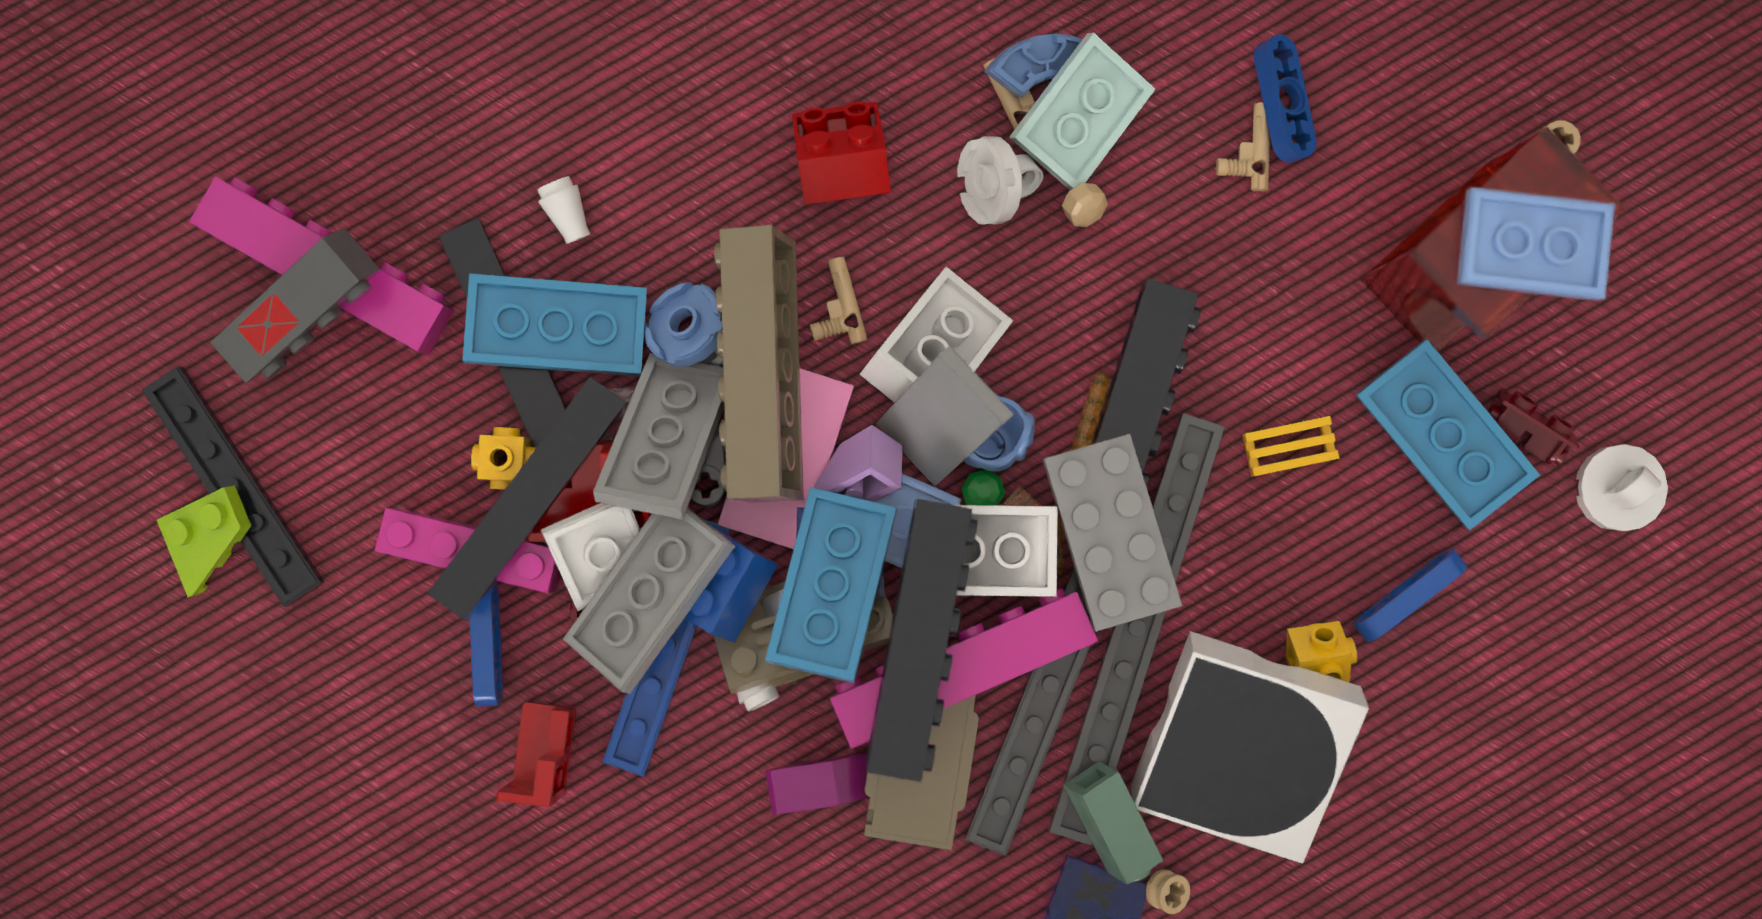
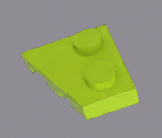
[157,486,251,597]

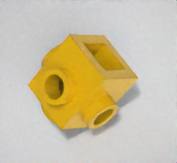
[471,427,537,490]
[1285,621,1357,683]

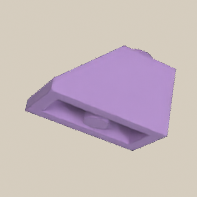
[813,425,903,502]

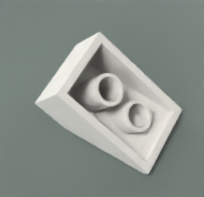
[860,267,1013,403]
[954,505,1057,596]

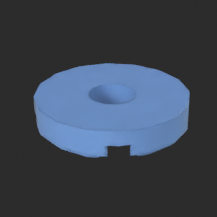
[644,282,722,367]

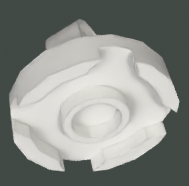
[957,136,1043,224]
[1576,444,1668,531]

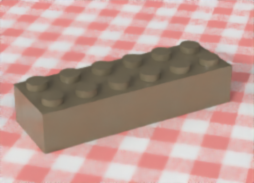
[714,225,804,502]

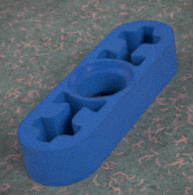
[1254,34,1317,163]
[1353,548,1468,643]
[470,581,503,707]

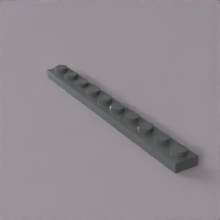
[1048,413,1225,846]

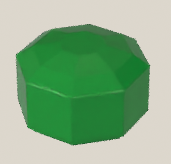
[961,470,1005,506]

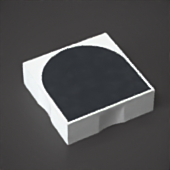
[1131,631,1369,864]

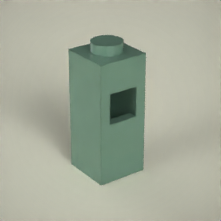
[1063,761,1163,885]

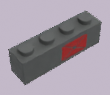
[210,228,380,383]

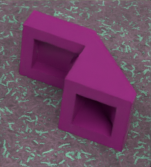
[765,753,869,814]

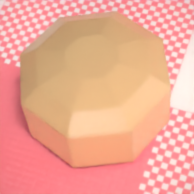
[1062,183,1108,227]

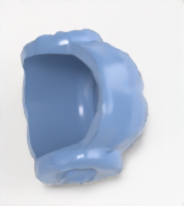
[963,395,1036,472]

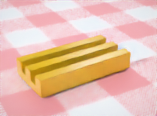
[1242,416,1339,477]

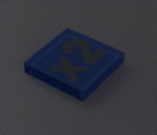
[1044,854,1147,919]

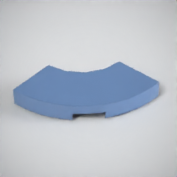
[984,34,1083,97]

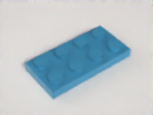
[462,273,647,376]
[1355,339,1540,530]
[765,487,897,683]

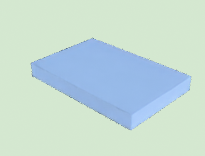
[1457,188,1615,301]

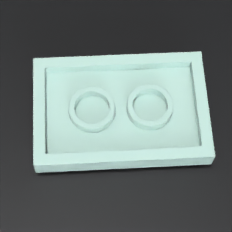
[1009,33,1155,190]

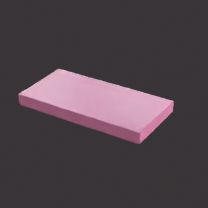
[718,369,854,549]

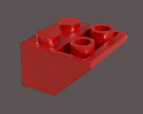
[792,101,891,205]

